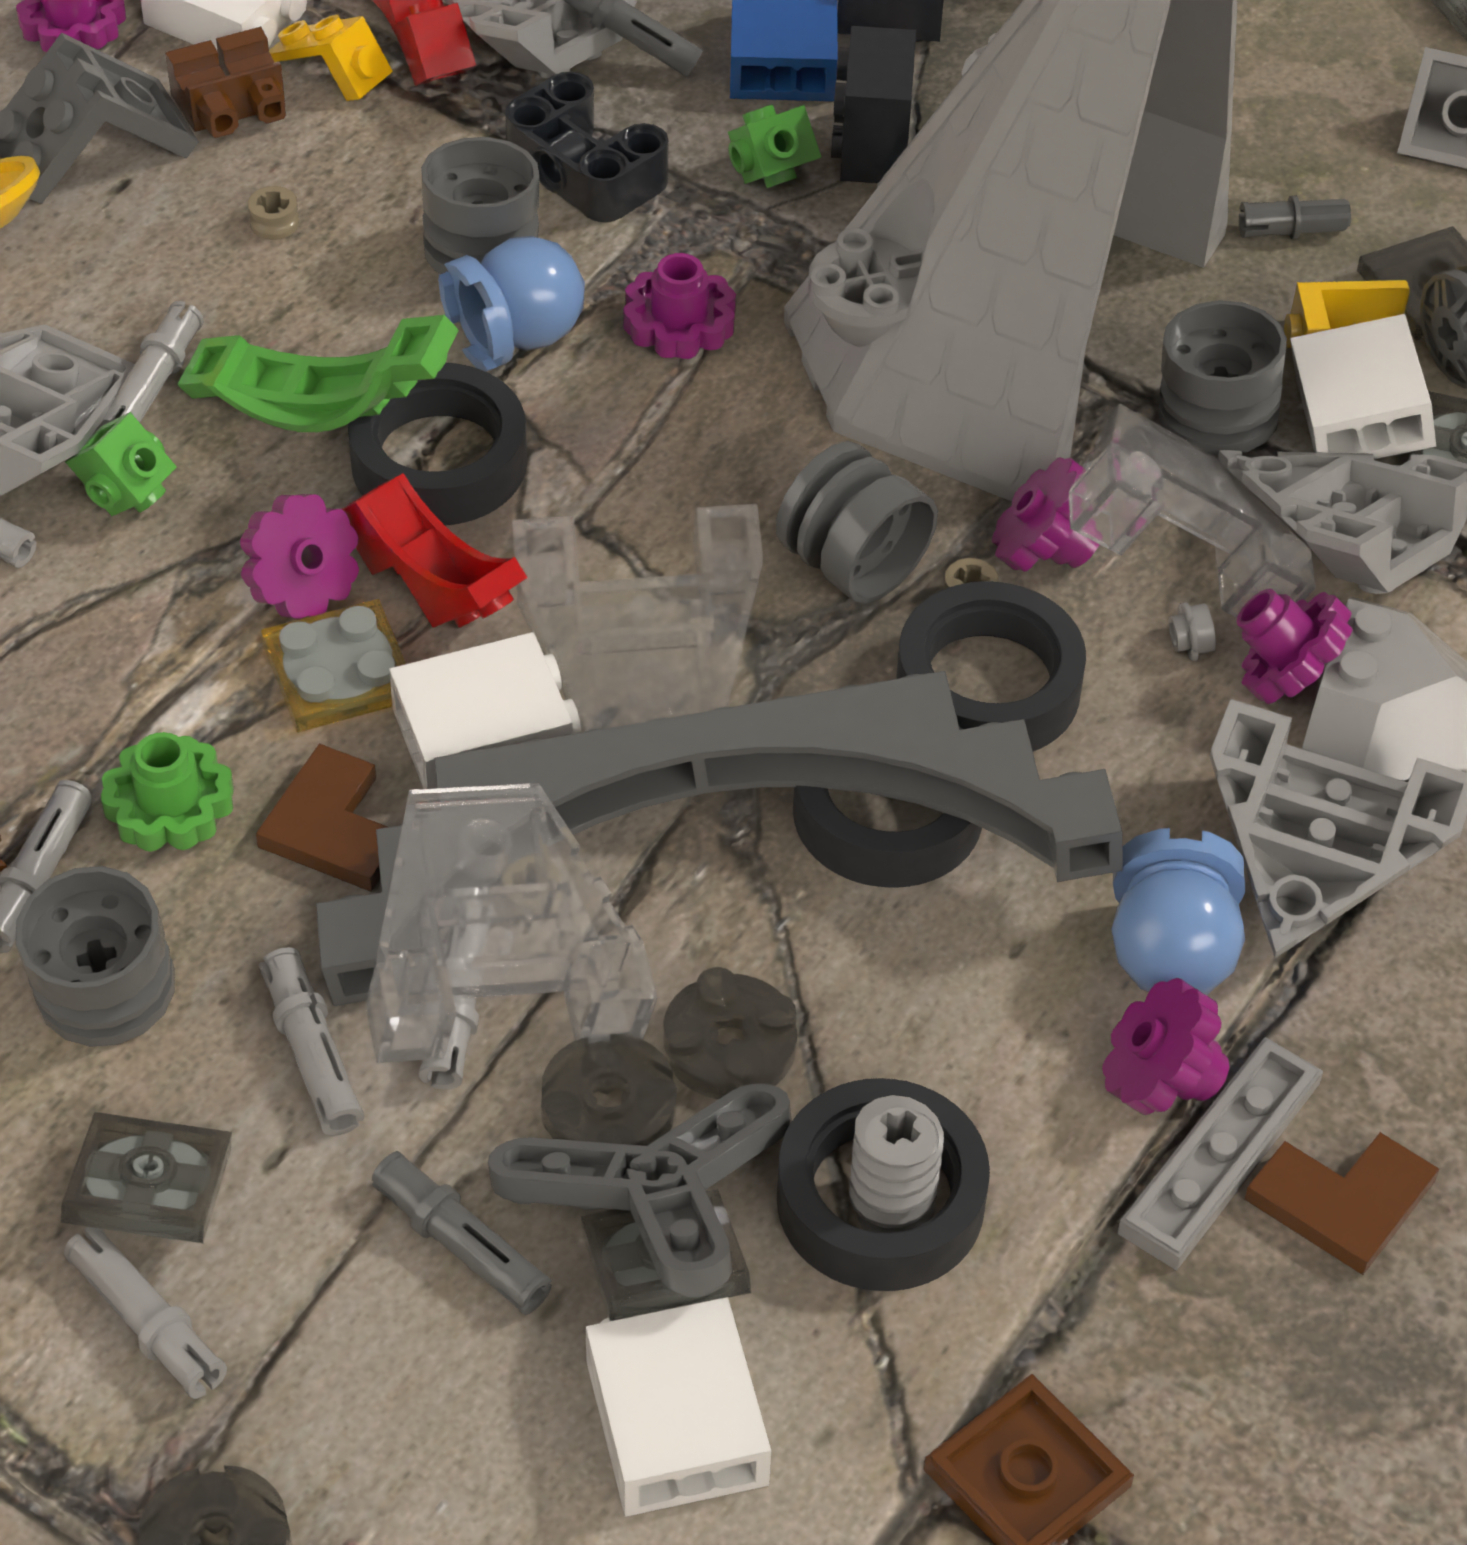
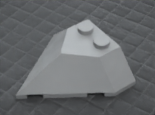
[444,0,637,78]
[1218,450,1467,594]
[1302,597,1467,781]
[1210,699,1467,958]

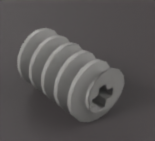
[849,1095,944,1233]

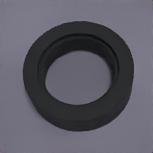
[348,363,527,526]
[896,581,1086,752]
[793,726,982,888]
[776,1078,990,1291]

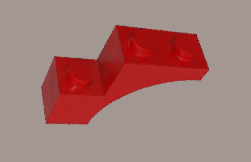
[372,0,476,86]
[341,473,528,628]

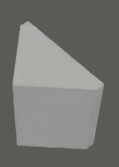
[1397,47,1467,170]

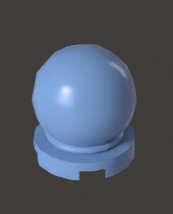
[438,236,585,372]
[1111,828,1245,995]

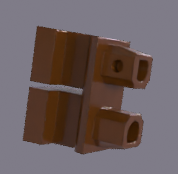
[165,26,286,138]

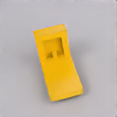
[269,15,393,101]
[1284,280,1410,348]

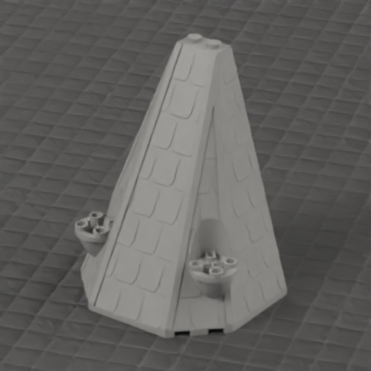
[784,0,1237,501]

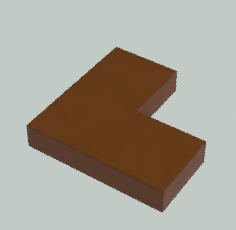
[256,743,388,892]
[1244,1132,1439,1275]

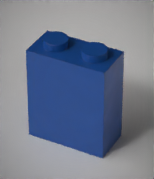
[730,0,838,101]

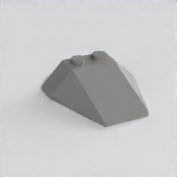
[0,324,135,497]

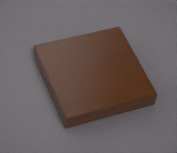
[923,1374,1134,1545]

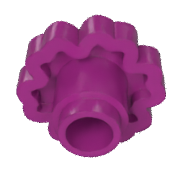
[16,0,126,52]
[623,253,736,359]
[992,457,1103,572]
[240,494,359,619]
[1236,588,1353,704]
[1102,978,1229,1115]

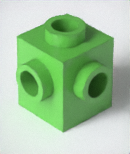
[728,104,822,188]
[65,412,177,516]

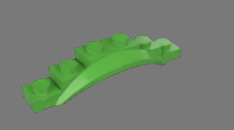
[177,315,459,433]

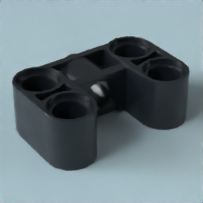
[505,71,669,222]

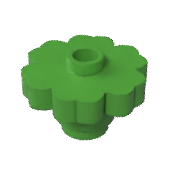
[101,732,234,852]

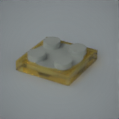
[261,599,406,733]

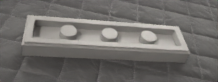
[1117,1037,1323,1271]

